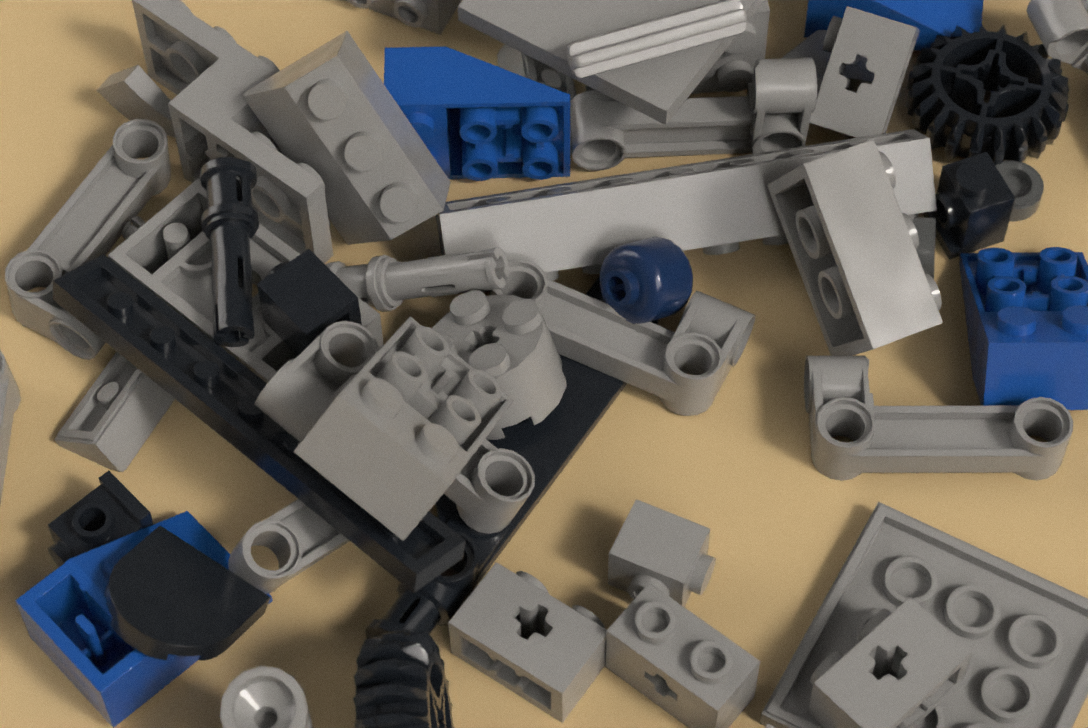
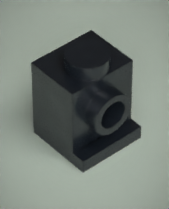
[922,152,1015,260]
[48,470,154,567]

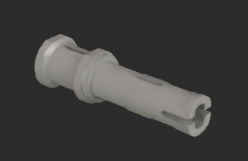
[325,247,509,312]

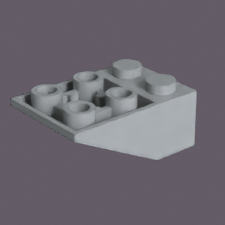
[294,317,513,541]

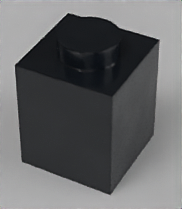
[257,249,362,356]

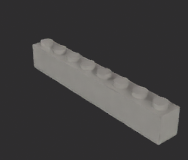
[436,129,937,293]

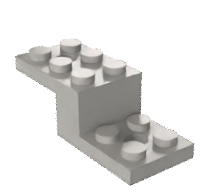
[132,0,333,264]

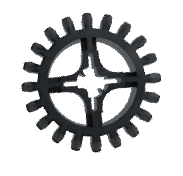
[906,22,1069,165]
[353,630,455,728]

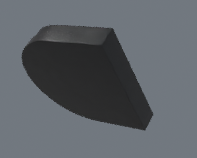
[105,526,271,661]

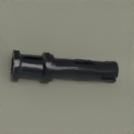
[200,157,259,347]

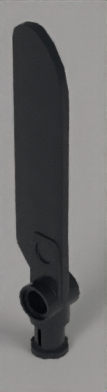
[365,276,658,639]

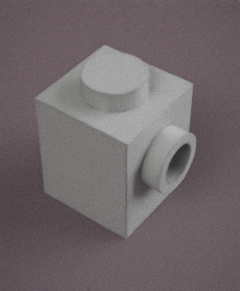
[608,499,716,607]

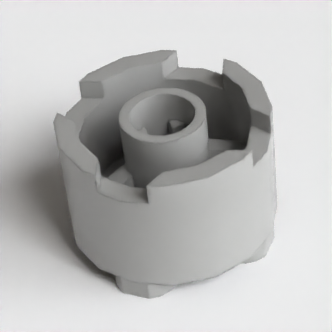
[432,290,567,440]

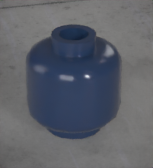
[599,236,693,324]

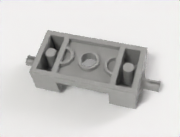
[108,178,384,383]

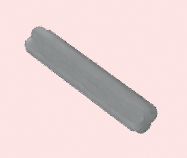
[567,0,747,79]

